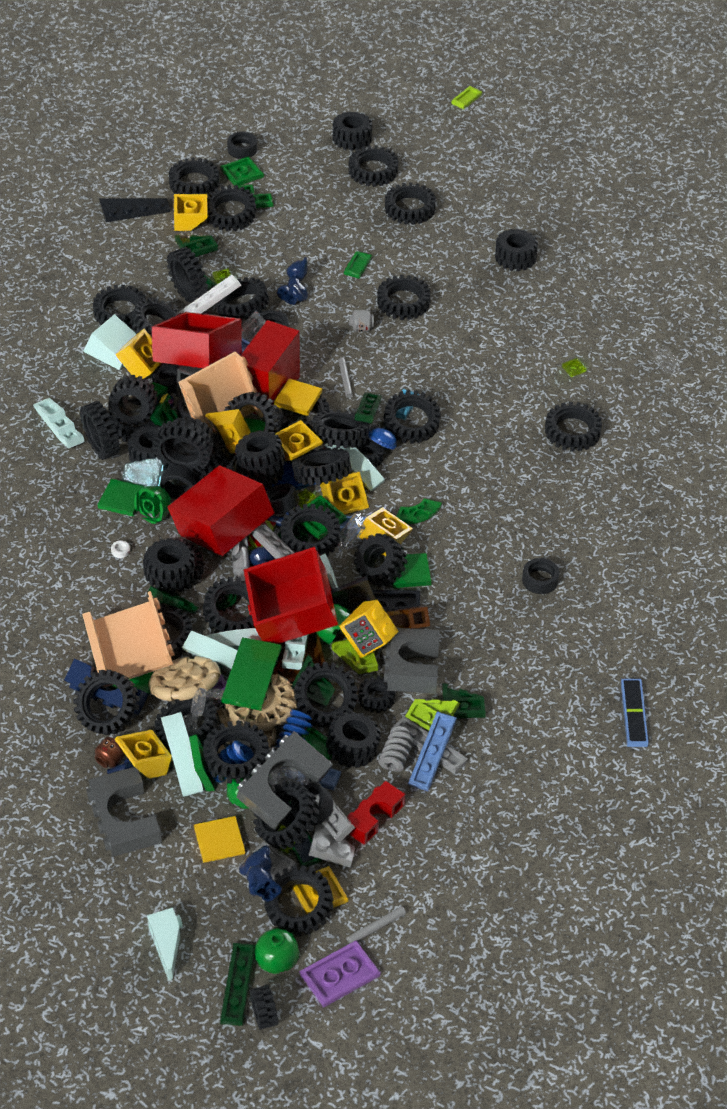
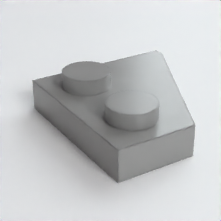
[309,823,355,867]

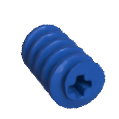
[275,710,312,748]
[210,740,254,783]

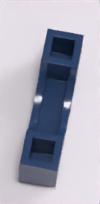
[64,658,149,716]

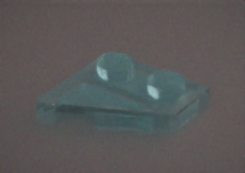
[122,458,163,487]

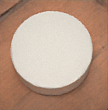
[111,541,130,558]

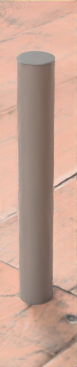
[338,358,353,398]
[346,906,406,944]

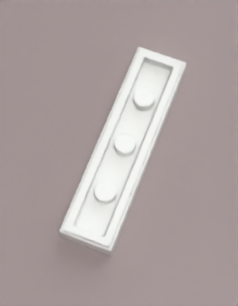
[178,275,241,314]

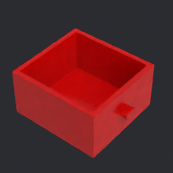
[152,312,242,368]
[240,320,300,417]
[168,465,274,556]
[243,547,338,644]

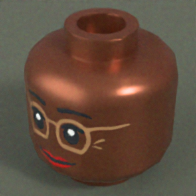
[95,737,125,768]

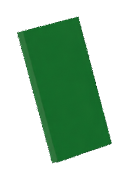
[222,637,281,711]

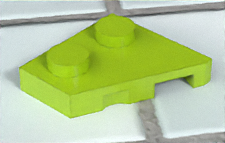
[331,640,378,674]
[405,699,460,730]

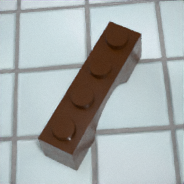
[386,606,430,629]

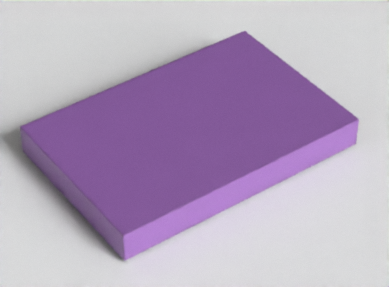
[300,941,380,1008]

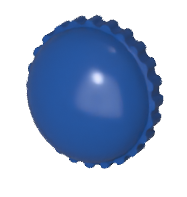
[368,428,397,450]

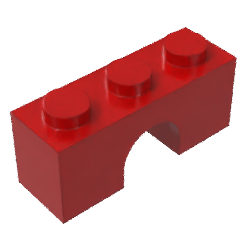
[347,781,405,845]

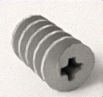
[378,726,414,772]

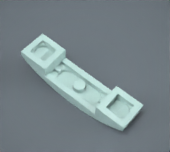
[323,444,385,491]
[161,712,204,797]

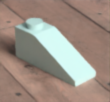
[147,908,183,980]

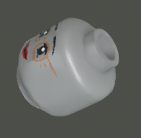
[349,310,374,332]

